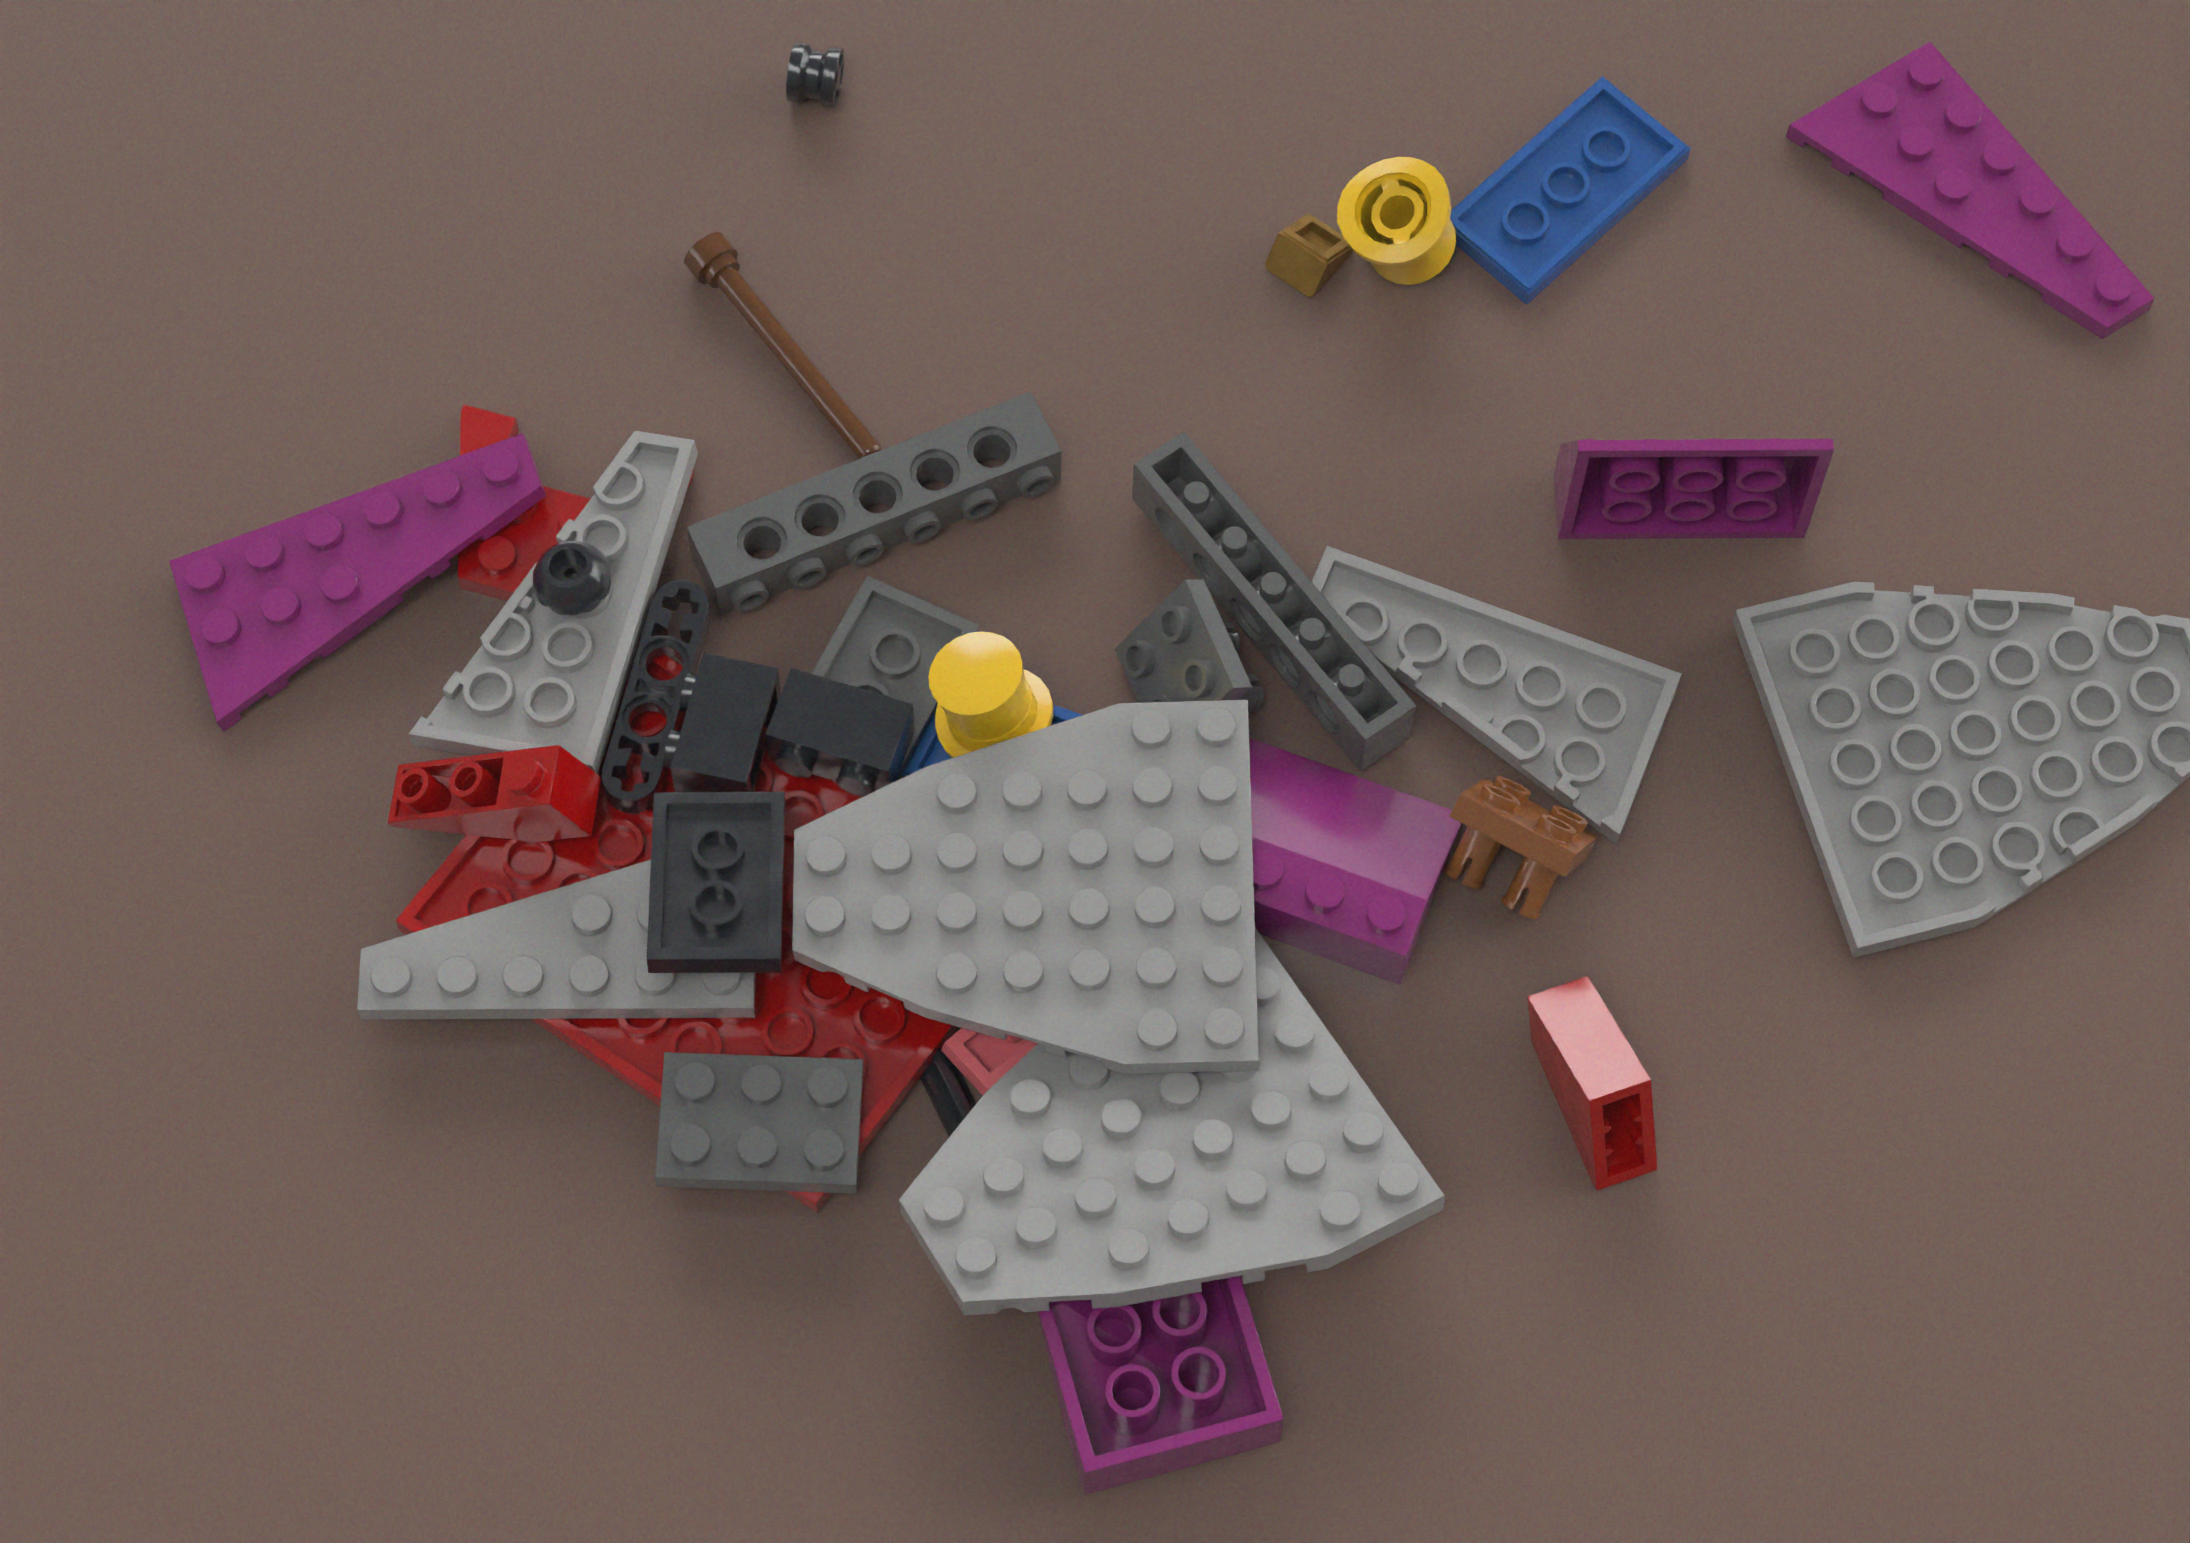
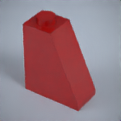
[1527,976,1657,1191]

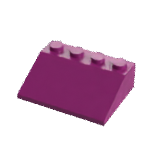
[1554,438,1834,539]
[1249,738,1462,985]

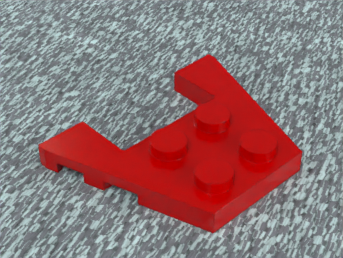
[458,404,694,601]

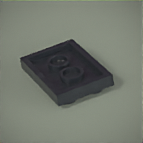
[647,792,786,973]

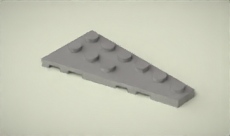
[409,431,698,774]
[1312,546,1682,845]
[357,860,756,1020]

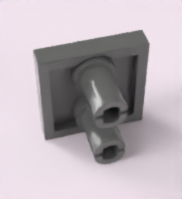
[1114,579,1264,713]

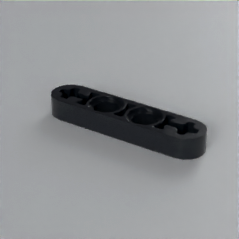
[602,580,710,814]

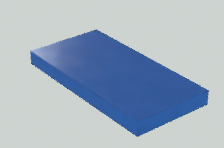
[1450,76,1691,305]

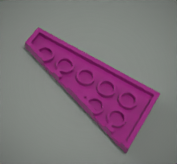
[1786,41,2155,339]
[169,433,546,732]

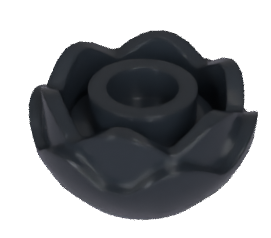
[533,541,611,615]

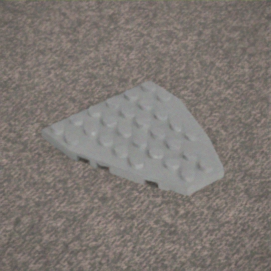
[1732,582,2190,958]
[792,700,1259,1074]
[899,928,1445,1315]

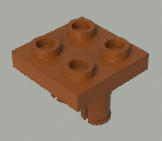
[1444,776,1599,919]

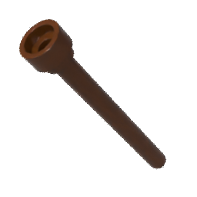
[684,232,881,459]

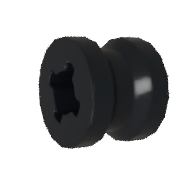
[786,42,844,108]

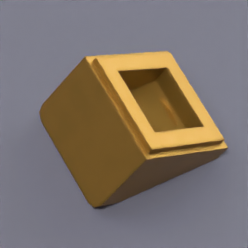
[1265,213,1353,297]

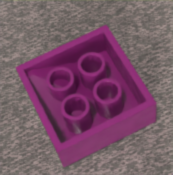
[1037,1276,1284,1495]

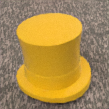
[1337,157,1456,285]
[928,632,1054,758]

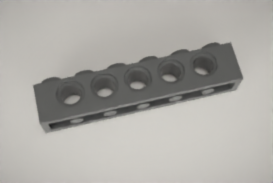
[687,391,1062,616]
[1132,431,1416,772]

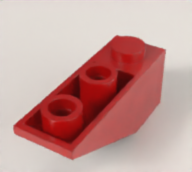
[388,745,601,842]

